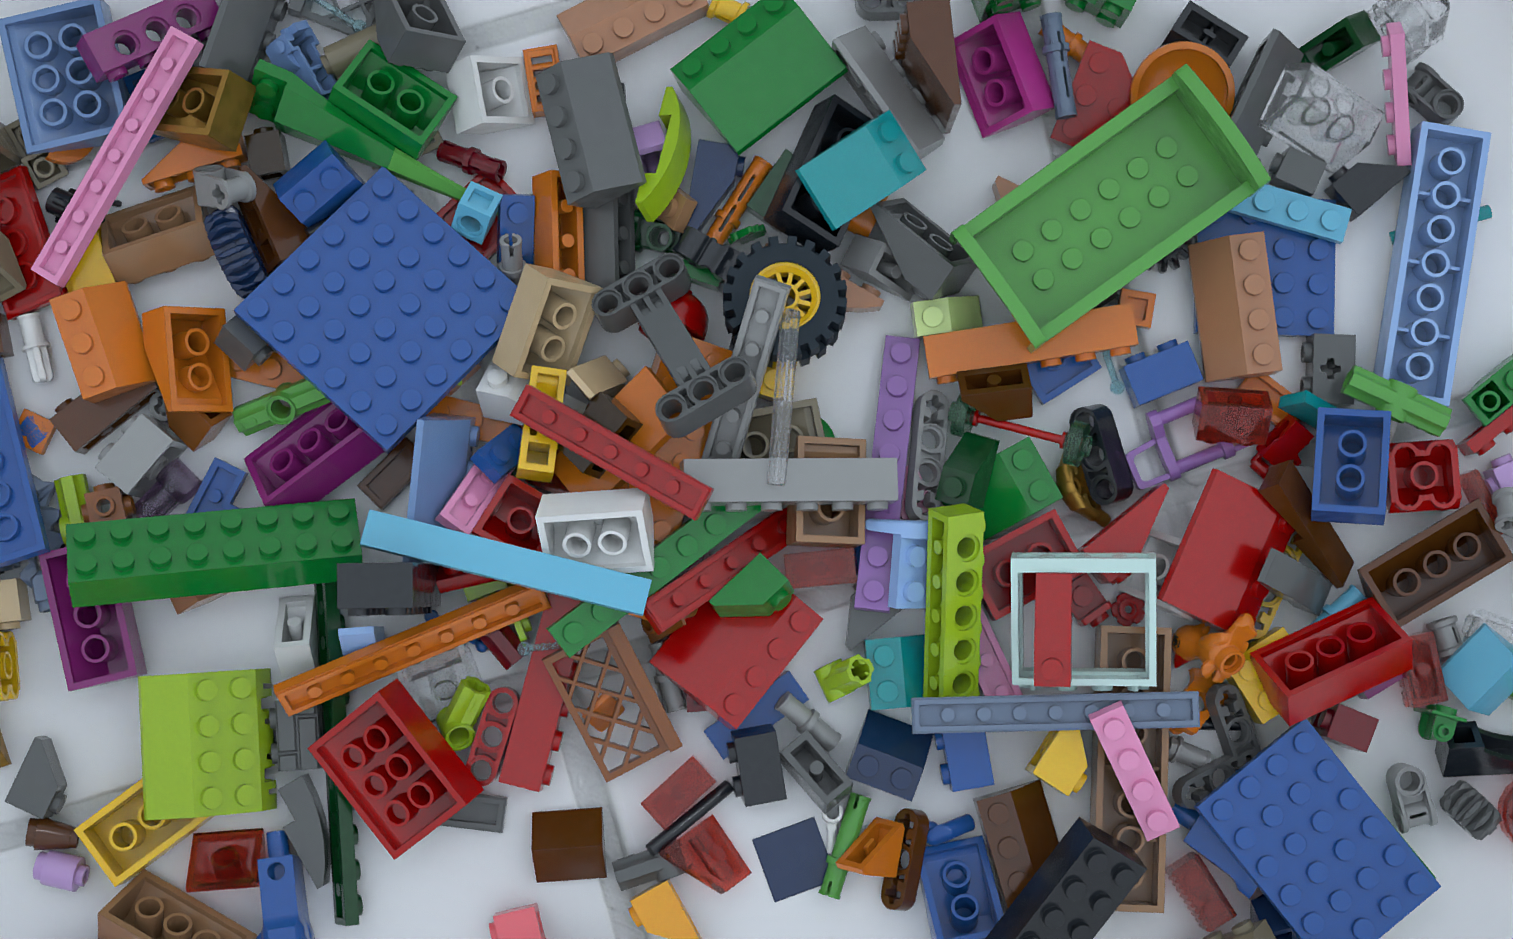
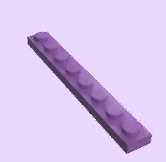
[854,335,920,613]

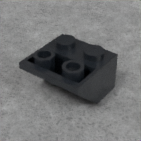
[1160,1,1249,68]

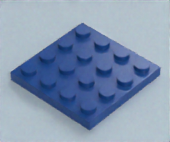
[1193,199,1336,337]

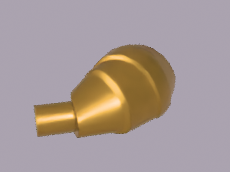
[1055,436,1111,527]

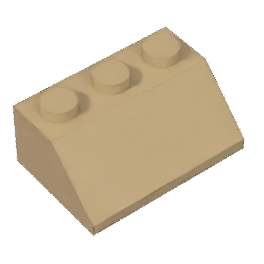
[491,263,603,386]

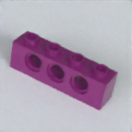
[76,0,219,83]

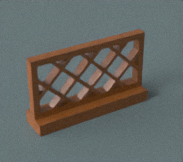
[542,621,683,783]

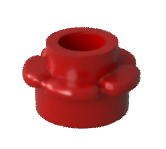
[1111,592,1145,626]

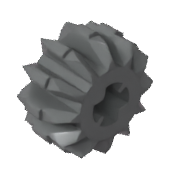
[1439,780,1502,840]

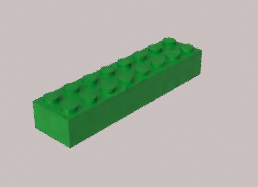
[65,498,362,608]

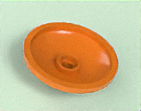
[1130,41,1235,116]

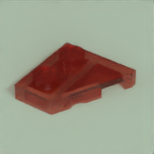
[659,814,752,894]

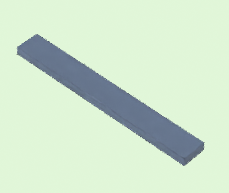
[911,691,1200,734]

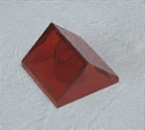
[185,828,266,893]

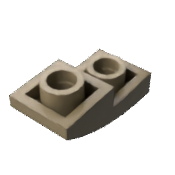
[4,119,69,190]

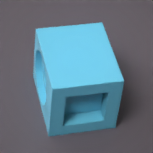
[451,181,503,245]

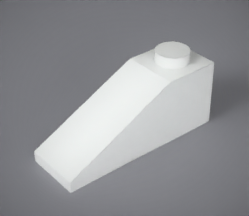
[475,364,587,425]

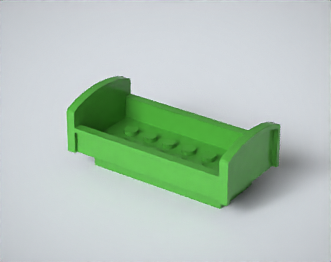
[949,64,1271,353]

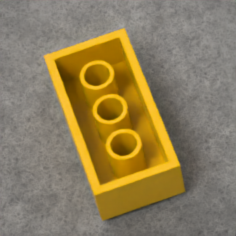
[74,779,215,887]

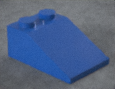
[920,835,1004,939]

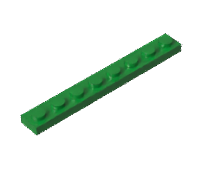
[546,457,774,658]

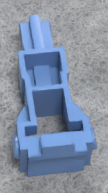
[265,20,337,100]

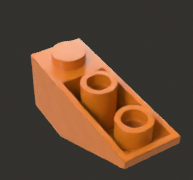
[142,134,249,193]

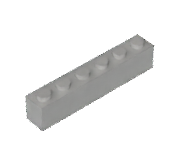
[680,458,898,512]

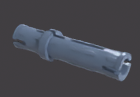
[1040,12,1078,120]

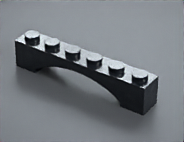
[1435,721,1513,777]

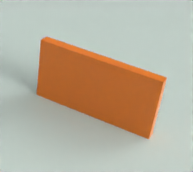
[554,366,681,493]

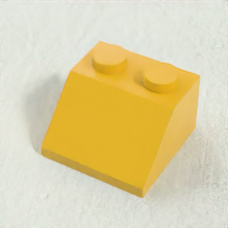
[1025,730,1088,796]

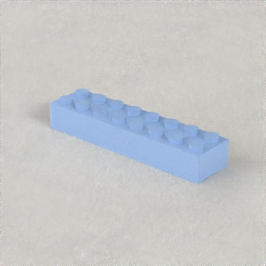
[1373,121,1491,407]

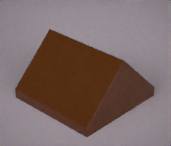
[531,807,607,883]

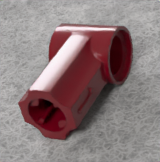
[479,625,530,671]

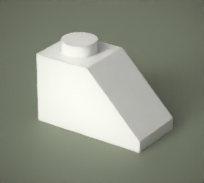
[274,596,318,677]

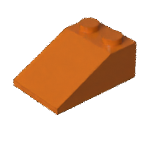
[142,306,233,413]

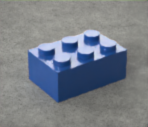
[1311,407,1391,526]

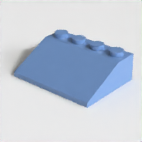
[0,0,130,155]
[402,413,480,563]

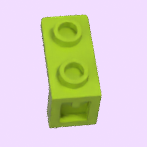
[463,580,533,642]

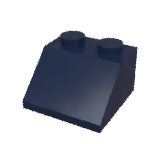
[845,709,934,802]

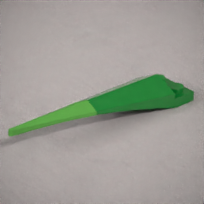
[249,59,498,216]

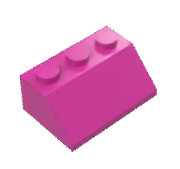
[954,11,1054,138]

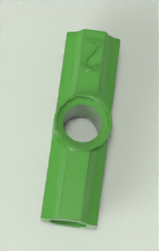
[1340,365,1452,437]
[232,378,330,436]

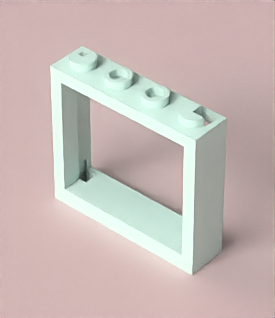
[1011,552,1157,692]

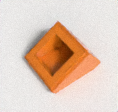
[582,694,625,732]

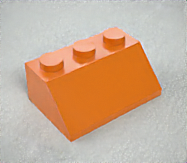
[49,281,156,403]

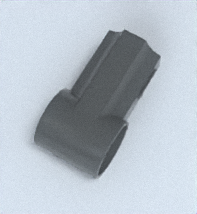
[612,838,687,891]

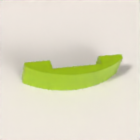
[635,87,691,222]

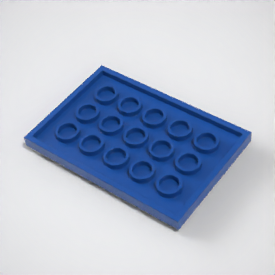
[1194,719,1441,939]

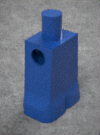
[1172,803,1257,899]
[256,830,315,939]

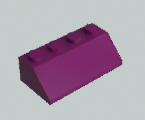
[244,402,385,506]
[38,547,148,692]

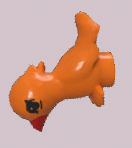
[1172,613,1257,683]

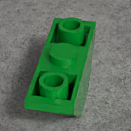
[1462,354,1513,427]

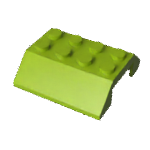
[138,668,277,820]

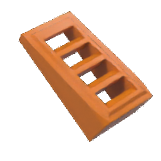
[523,44,560,118]

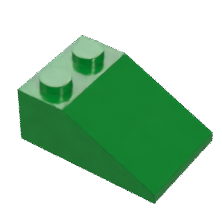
[942,437,1063,541]

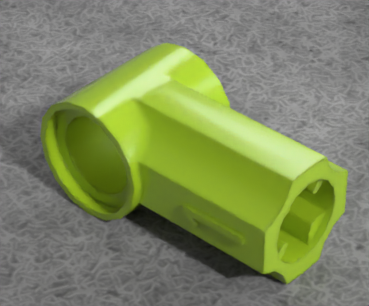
[54,474,90,547]
[813,654,874,703]
[436,676,491,751]

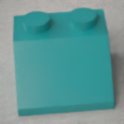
[863,634,925,711]

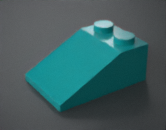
[795,110,927,231]

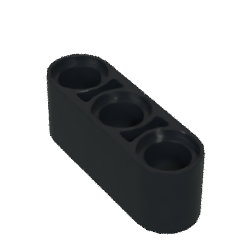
[1069,404,1134,505]

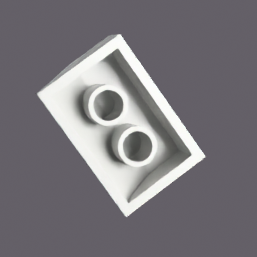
[535,488,654,573]

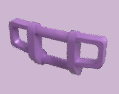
[1125,387,1266,490]

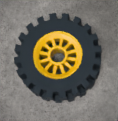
[723,236,847,369]

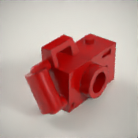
[1249,413,1315,480]

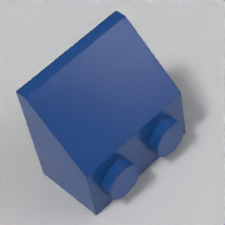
[273,140,366,227]

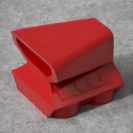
[1386,439,1462,513]

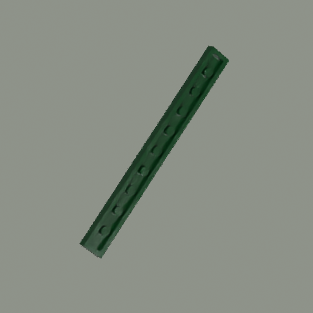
[314,582,363,926]

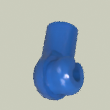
[926,814,975,846]

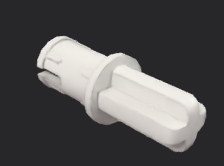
[17,312,54,383]

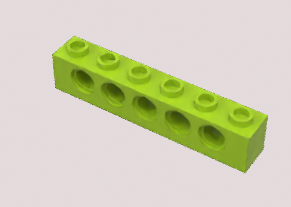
[923,503,986,697]

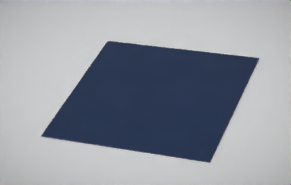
[752,817,828,902]

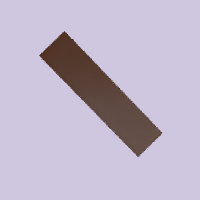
[1259,459,1354,589]

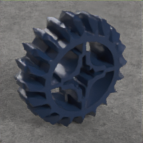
[204,205,270,299]

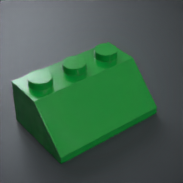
[328,39,457,160]

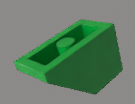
[709,553,795,617]

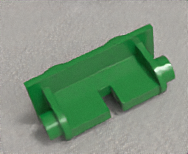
[1413,703,1467,742]

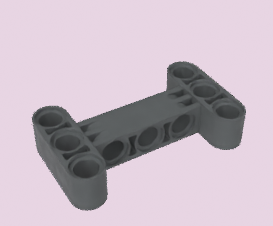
[591,253,757,438]

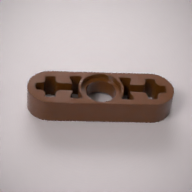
[881,808,929,911]

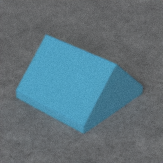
[1435,623,1513,716]

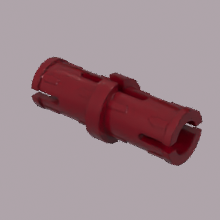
[436,140,507,182]

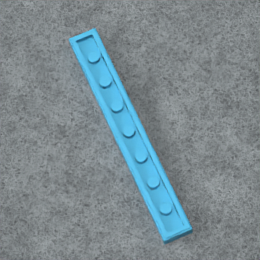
[360,509,652,616]

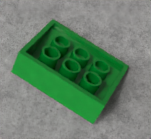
[670,0,848,155]

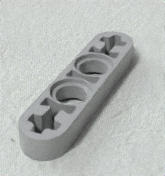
[905,390,949,520]

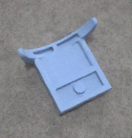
[865,518,928,609]

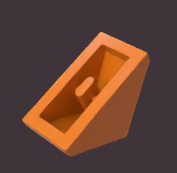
[835,817,905,878]

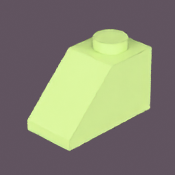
[910,295,983,338]

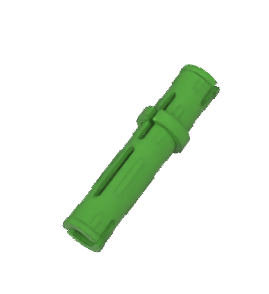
[818,792,871,900]

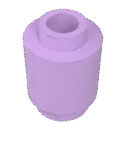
[33,850,90,892]

